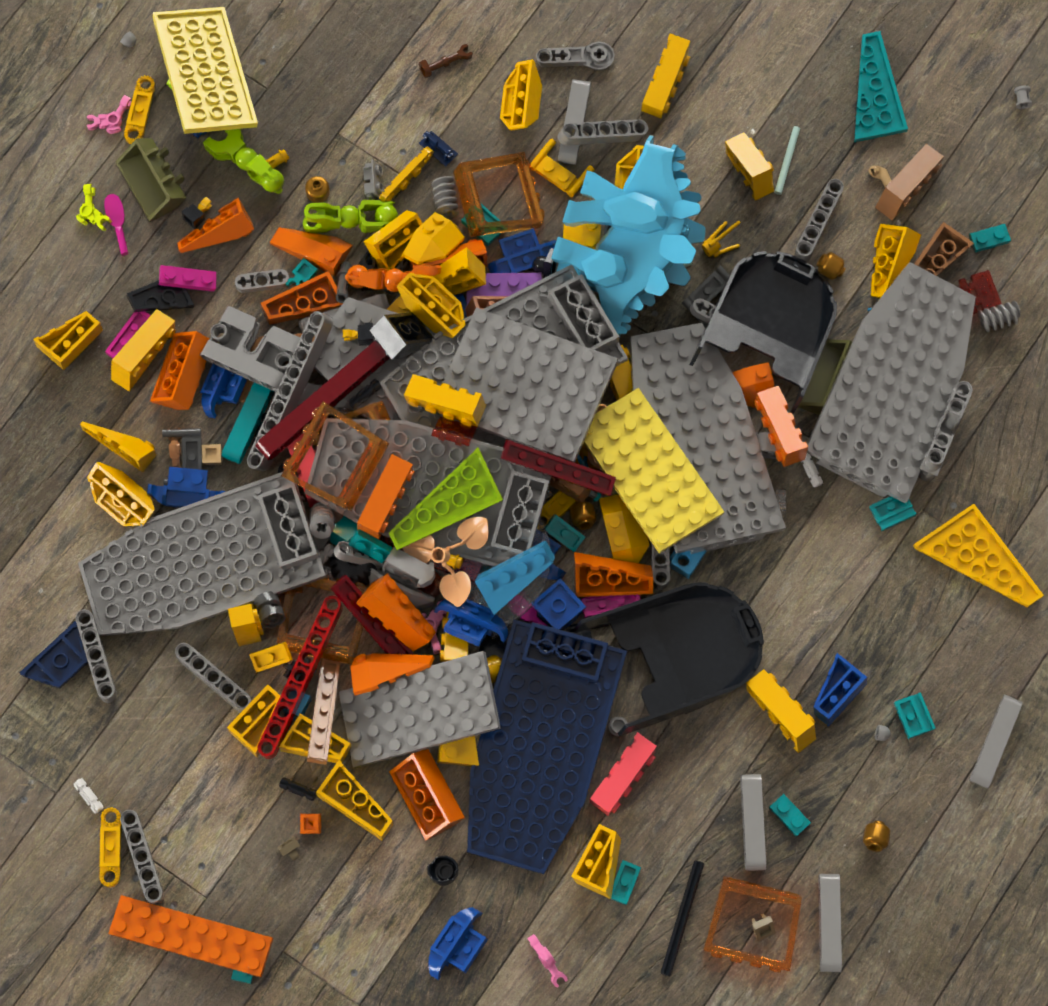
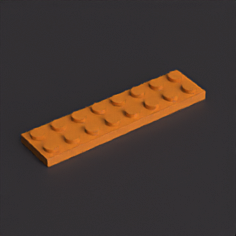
[108,895,273,978]

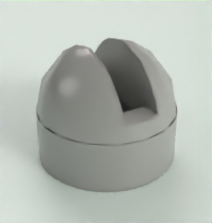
[120,31,136,47]
[875,725,891,741]

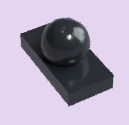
[532,248,557,279]

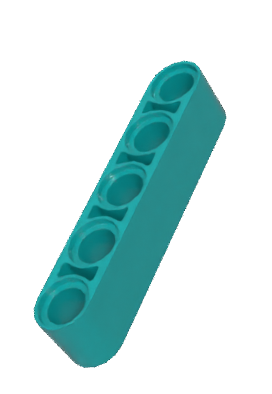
[221,382,274,464]

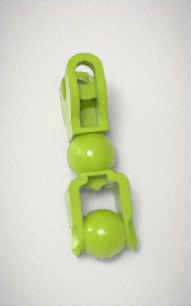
[203,129,284,194]
[302,200,398,233]

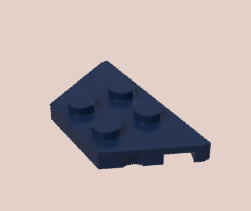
[19,621,88,689]

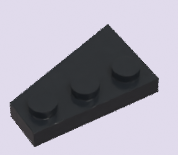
[126,280,194,312]

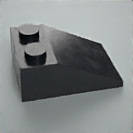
[370,312,433,360]

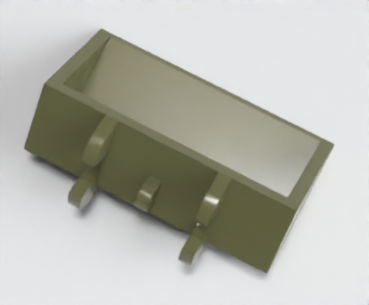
[115,138,186,222]
[798,339,852,415]

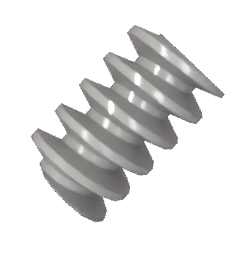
[431,176,459,218]
[978,301,1020,332]
[310,502,334,539]

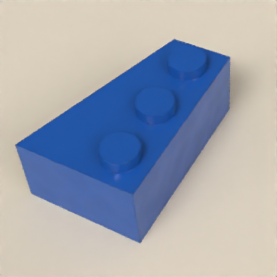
[813,653,867,727]

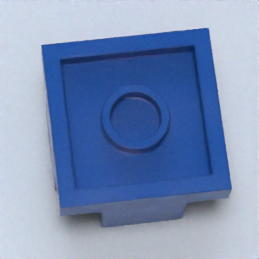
[531,579,586,630]

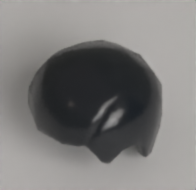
[427,855,459,886]

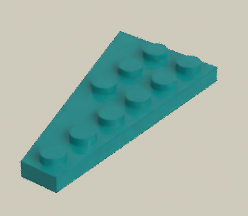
[854,31,908,143]

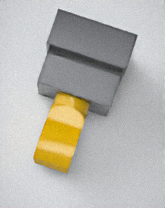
[182,197,212,229]
[343,322,375,346]

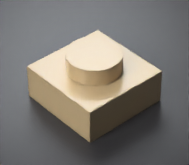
[202,444,222,465]

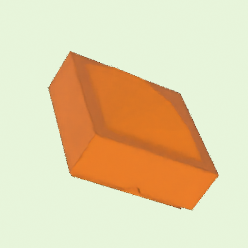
[300,814,321,834]

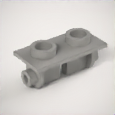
[363,159,384,200]

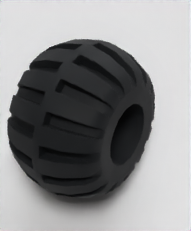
[330,548,377,588]

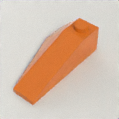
[270,227,353,277]
[350,653,434,696]

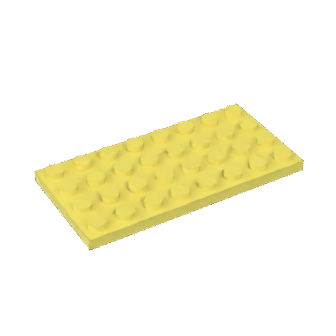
[152,7,258,134]
[583,388,724,554]

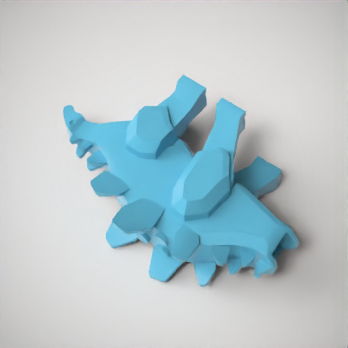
[551,135,706,338]

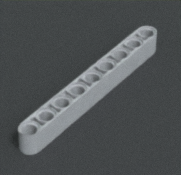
[247,311,333,471]

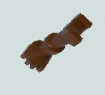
[419,44,473,78]

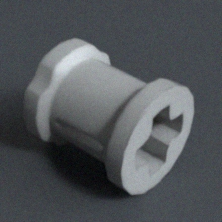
[1014,85,1032,109]

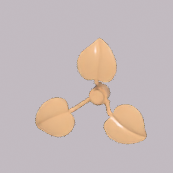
[403,517,489,607]

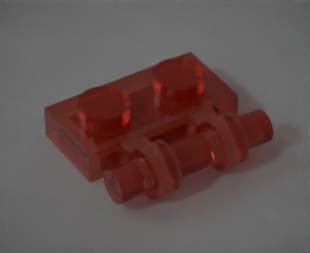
[958,270,1002,315]
[431,417,477,446]

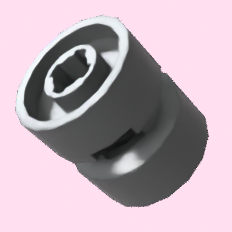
[254,591,286,629]

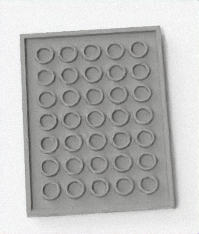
[436,307,618,463]

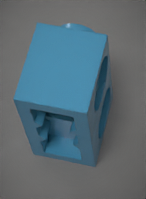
[670,550,707,579]

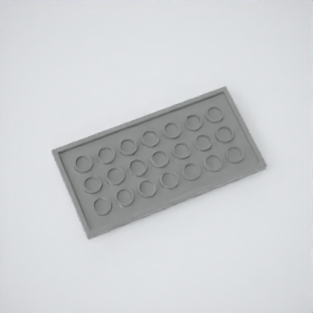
[339,651,501,768]

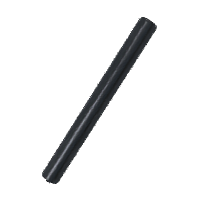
[661,860,704,976]

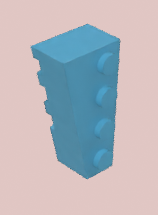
[475,540,555,615]

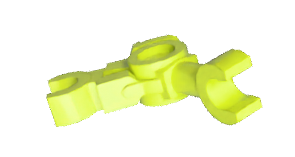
[76,184,112,231]

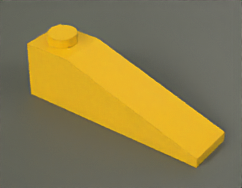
[871,224,921,298]
[80,421,157,473]

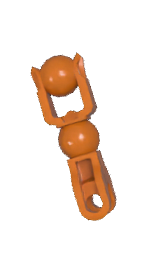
[345,264,441,292]

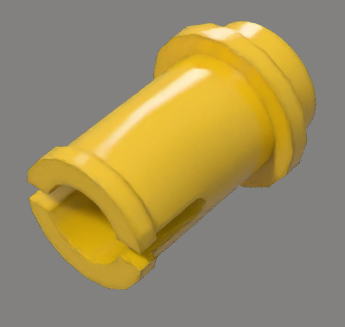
[266,149,290,169]
[447,554,463,570]

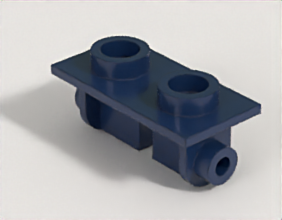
[419,131,458,167]

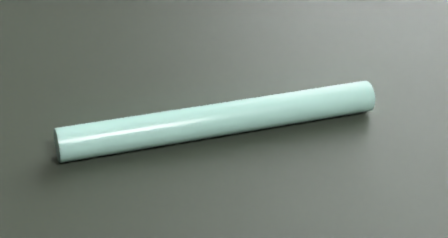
[774,126,800,195]

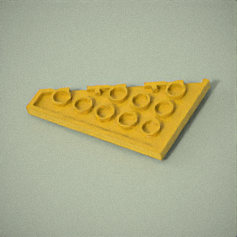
[913,504,1044,608]

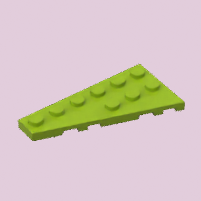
[388,447,503,550]

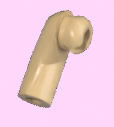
[868,166,892,187]

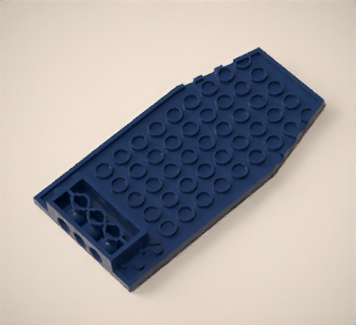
[467,619,627,874]

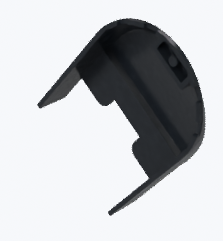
[689,251,837,414]
[573,582,764,737]

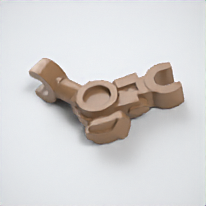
[168,428,182,468]

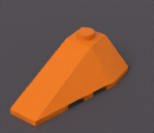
[177,198,254,253]
[732,362,774,408]

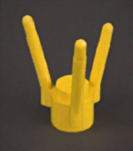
[701,221,741,258]

